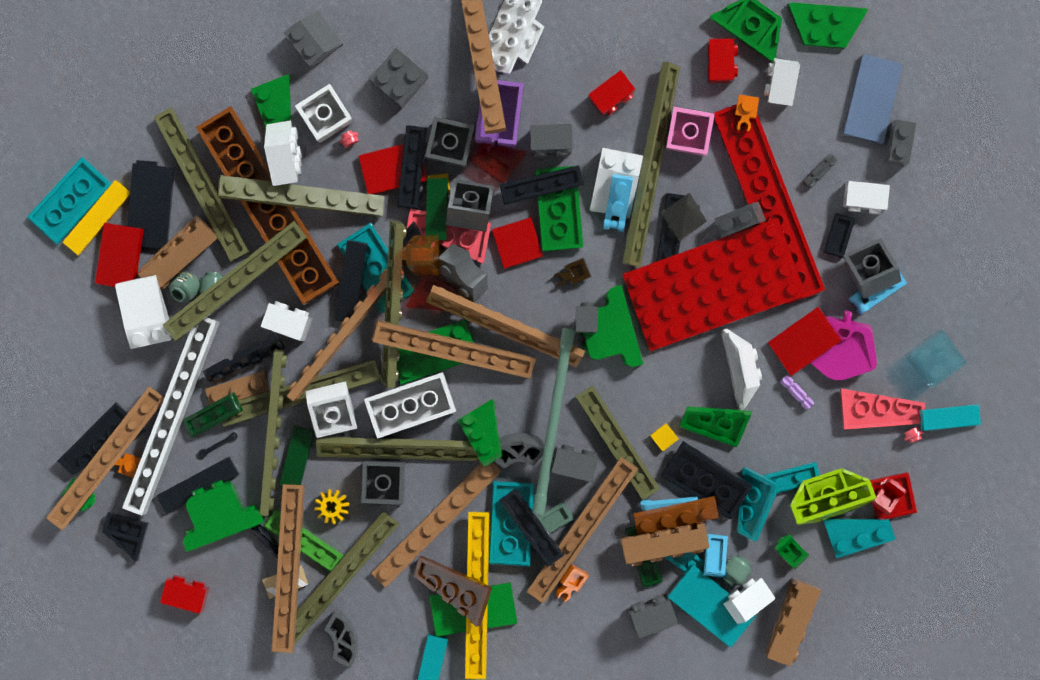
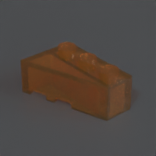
[402,235,440,276]

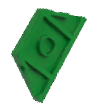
[709,0,782,63]
[788,2,868,49]

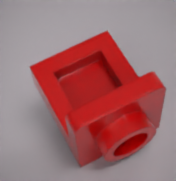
[871,479,907,515]

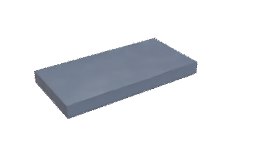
[843,54,903,144]

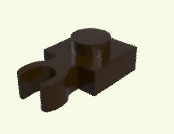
[553,258,592,286]

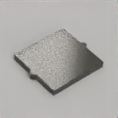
[661,193,706,241]

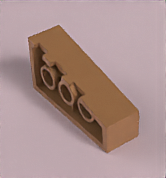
[138,215,217,290]
[620,522,710,567]
[765,578,822,667]

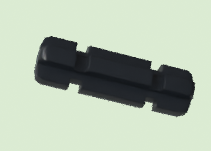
[251,524,279,558]

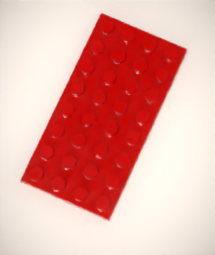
[622,218,806,351]

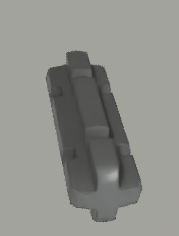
[803,154,837,189]

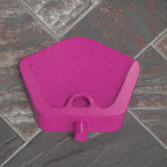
[811,311,877,380]

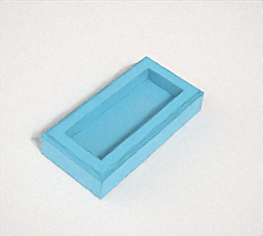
[703,534,728,578]

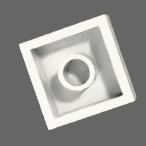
[295,84,354,144]
[261,301,313,341]
[306,382,357,438]

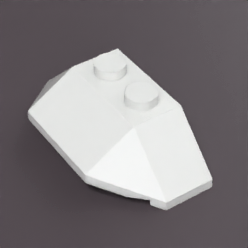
[721,329,762,410]

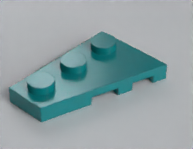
[737,467,780,541]
[823,518,896,558]

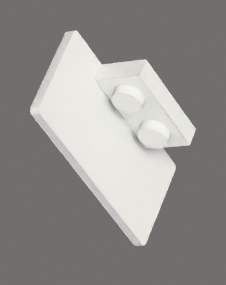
[489,0,544,75]

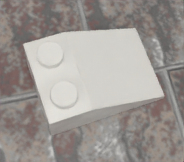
[590,148,643,219]
[115,275,172,349]

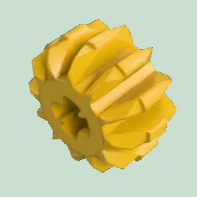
[314,489,350,524]

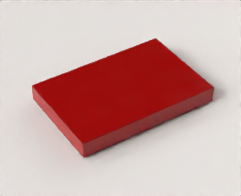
[358,144,427,195]
[95,223,144,287]
[767,307,843,376]

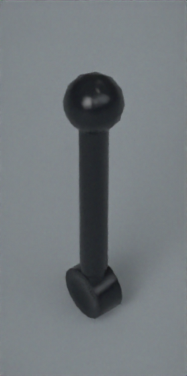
[199,432,238,457]

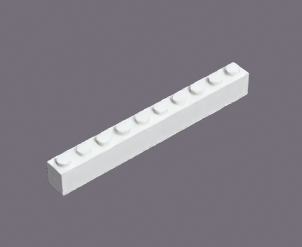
[122,317,220,516]

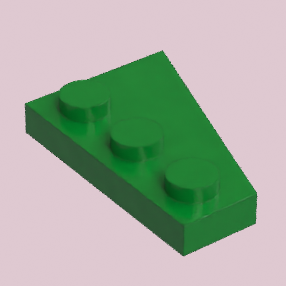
[251,74,292,127]
[458,399,502,467]
[679,406,752,447]

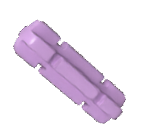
[780,375,814,410]

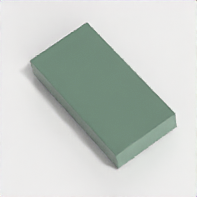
[538,501,574,534]

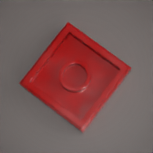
[492,217,543,269]
[870,472,917,519]

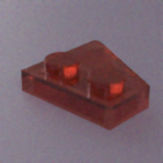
[470,143,526,184]
[406,273,458,311]

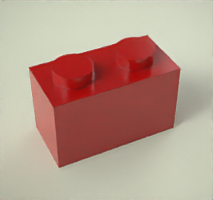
[707,39,738,83]
[587,70,636,117]
[160,575,210,614]

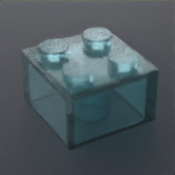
[905,330,967,387]

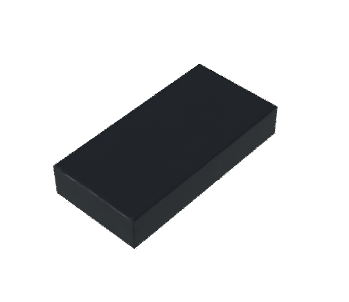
[823,213,855,258]

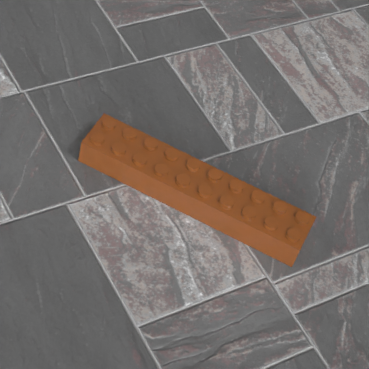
[196,106,340,305]

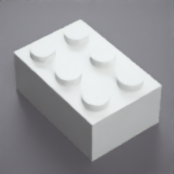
[264,121,302,186]

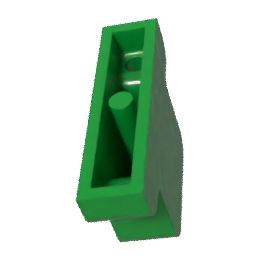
[579,285,643,367]
[183,480,266,552]

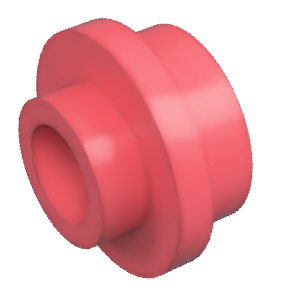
[339,130,359,148]
[904,427,924,444]

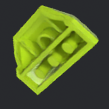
[790,468,877,525]

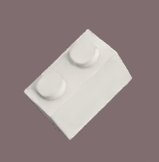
[764,58,800,106]
[843,181,890,215]
[724,578,776,624]

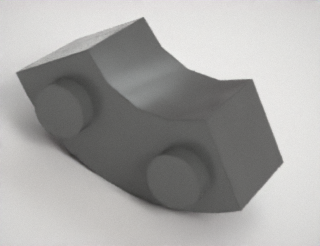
[438,244,488,303]
[495,433,545,469]
[324,609,358,668]

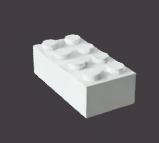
[364,372,456,438]

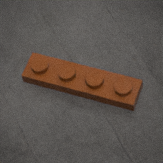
[633,496,719,535]

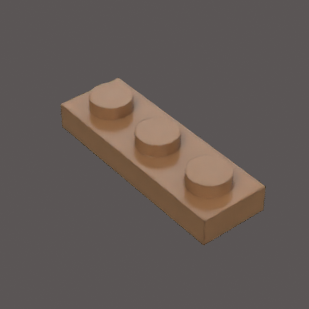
[205,371,271,404]

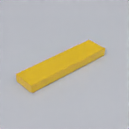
[63,180,130,256]

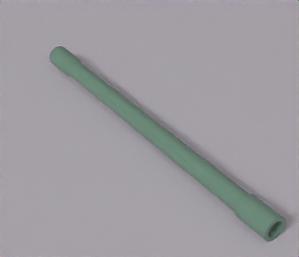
[532,328,575,515]

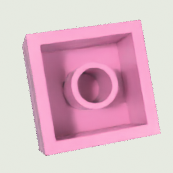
[666,107,715,157]

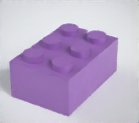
[475,80,524,148]

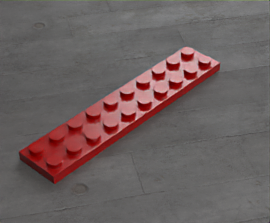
[713,104,825,305]

